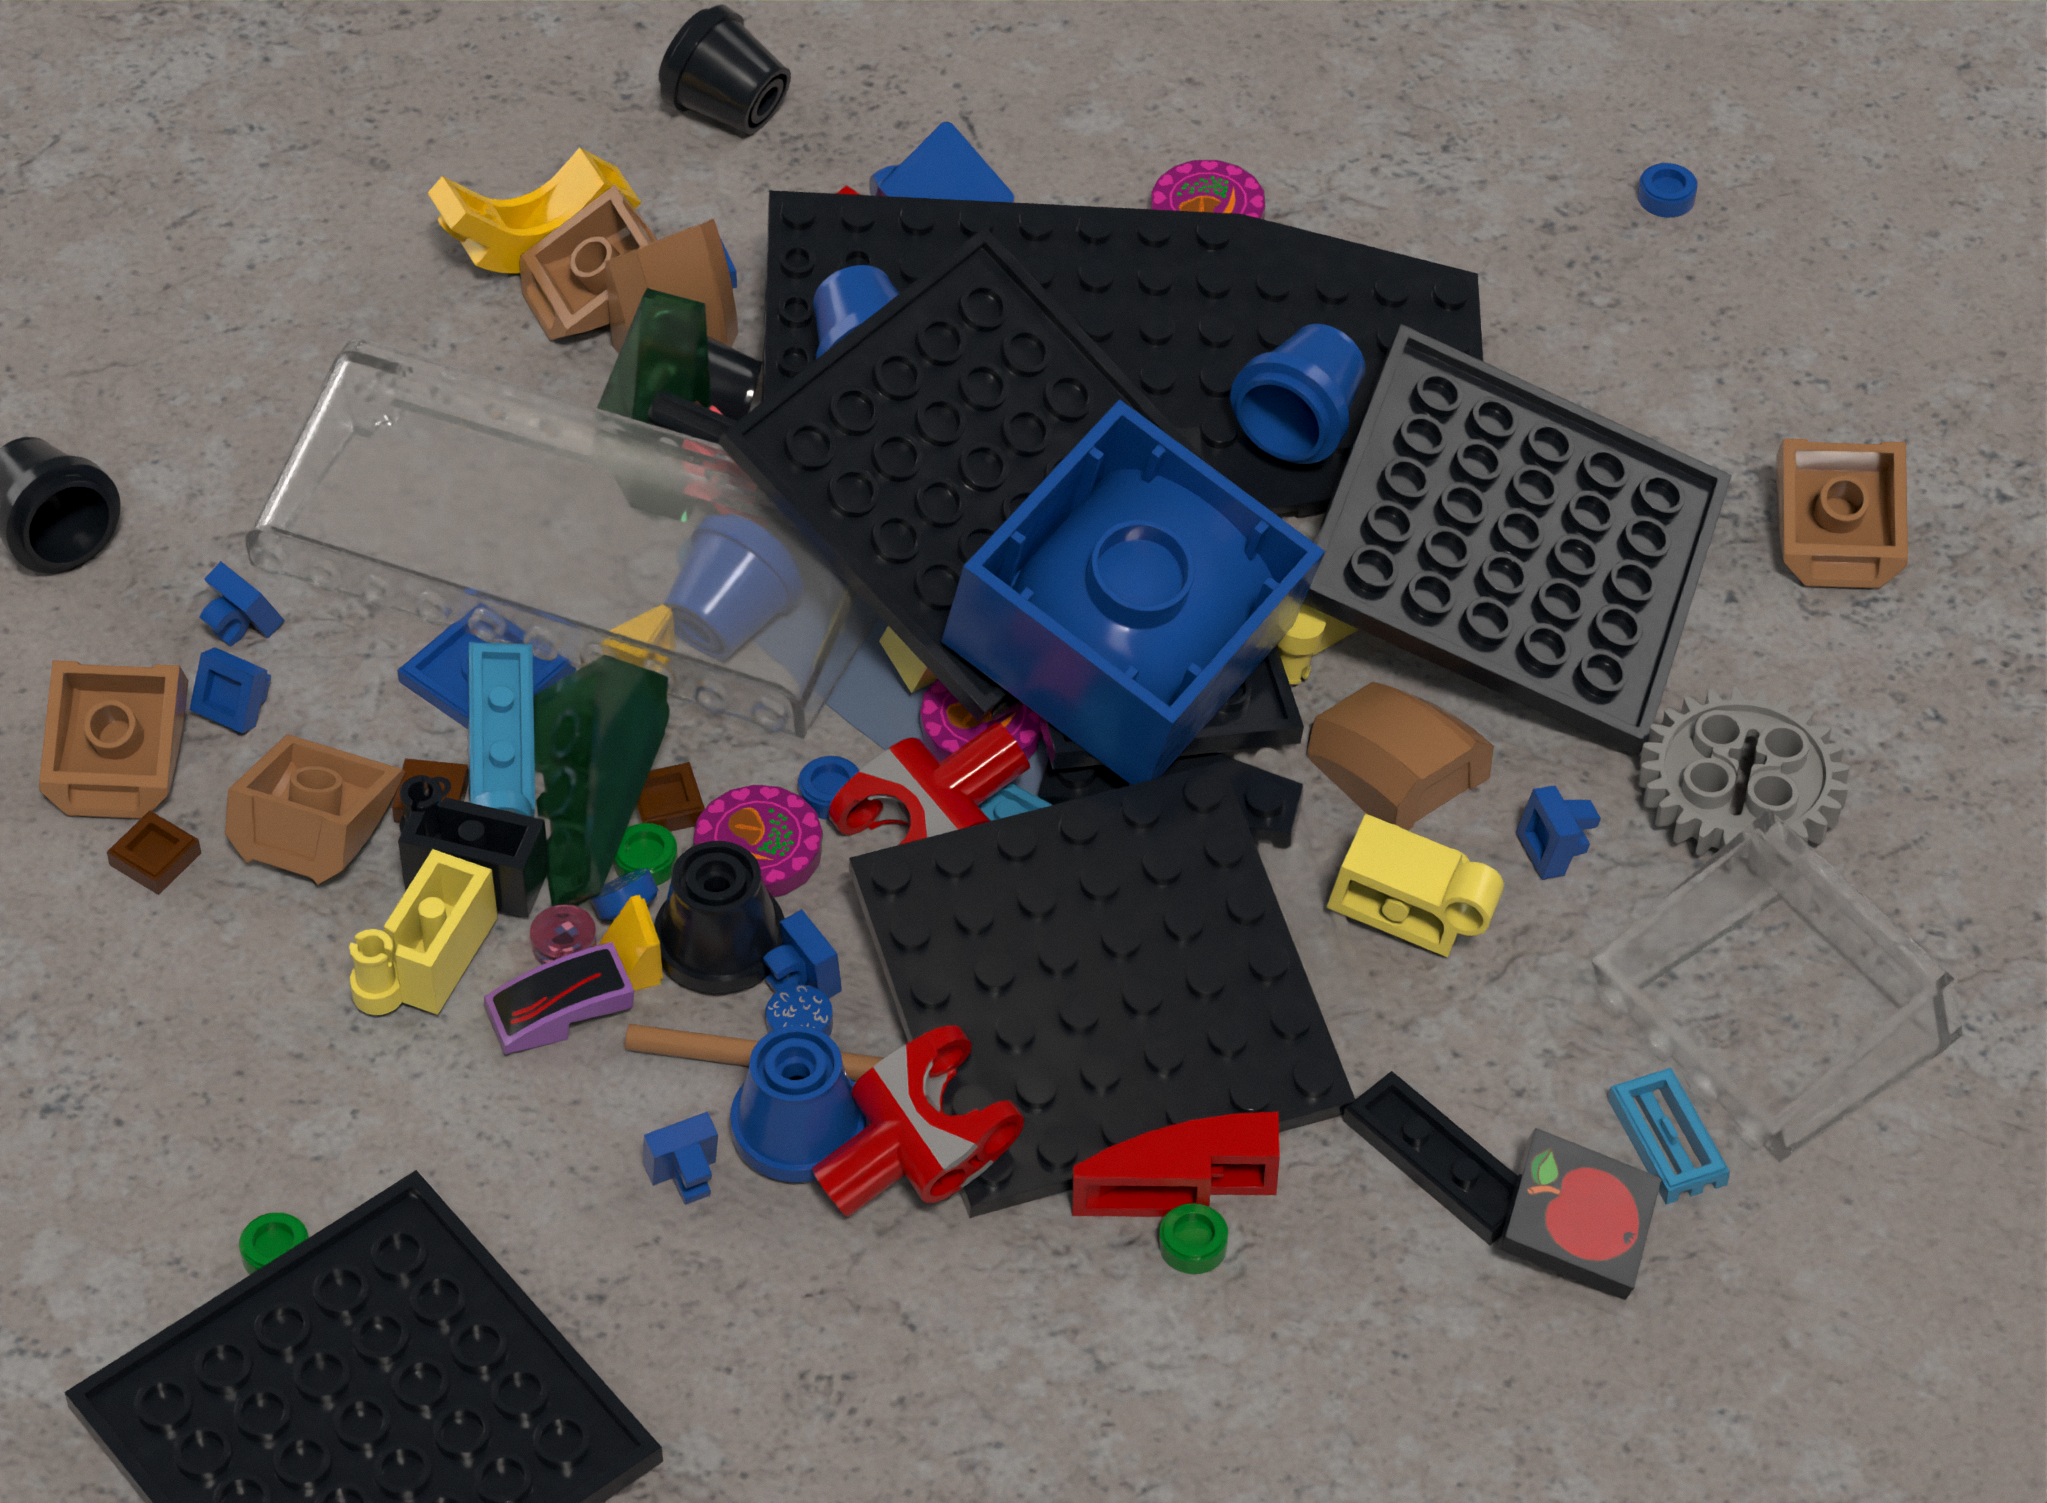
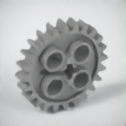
[1638,686,1850,867]

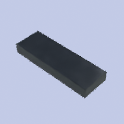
[1343,1071,1517,1246]

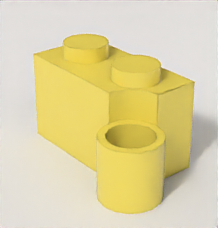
[1326,813,1504,957]

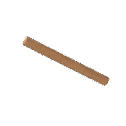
[625,1024,885,1081]

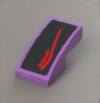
[484,942,634,1054]

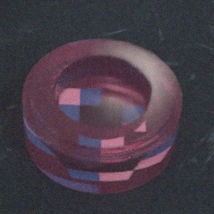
[530,905,597,965]

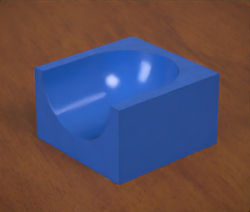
[941,399,1325,785]

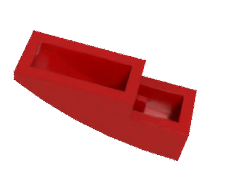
[1072,1112,1280,1217]

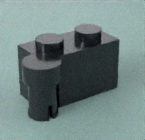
[398,775,550,917]

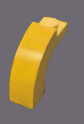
[428,148,642,274]

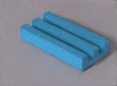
[1608,1068,1730,1205]

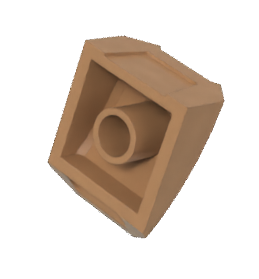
[519,185,658,340]
[605,218,738,377]
[1776,438,1908,589]
[39,660,189,819]
[1307,682,1494,831]
[225,734,405,885]

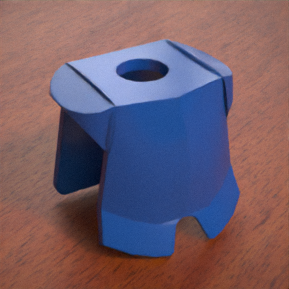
[869,122,1015,202]

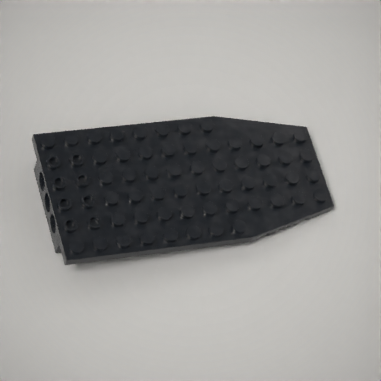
[760,190,1483,517]

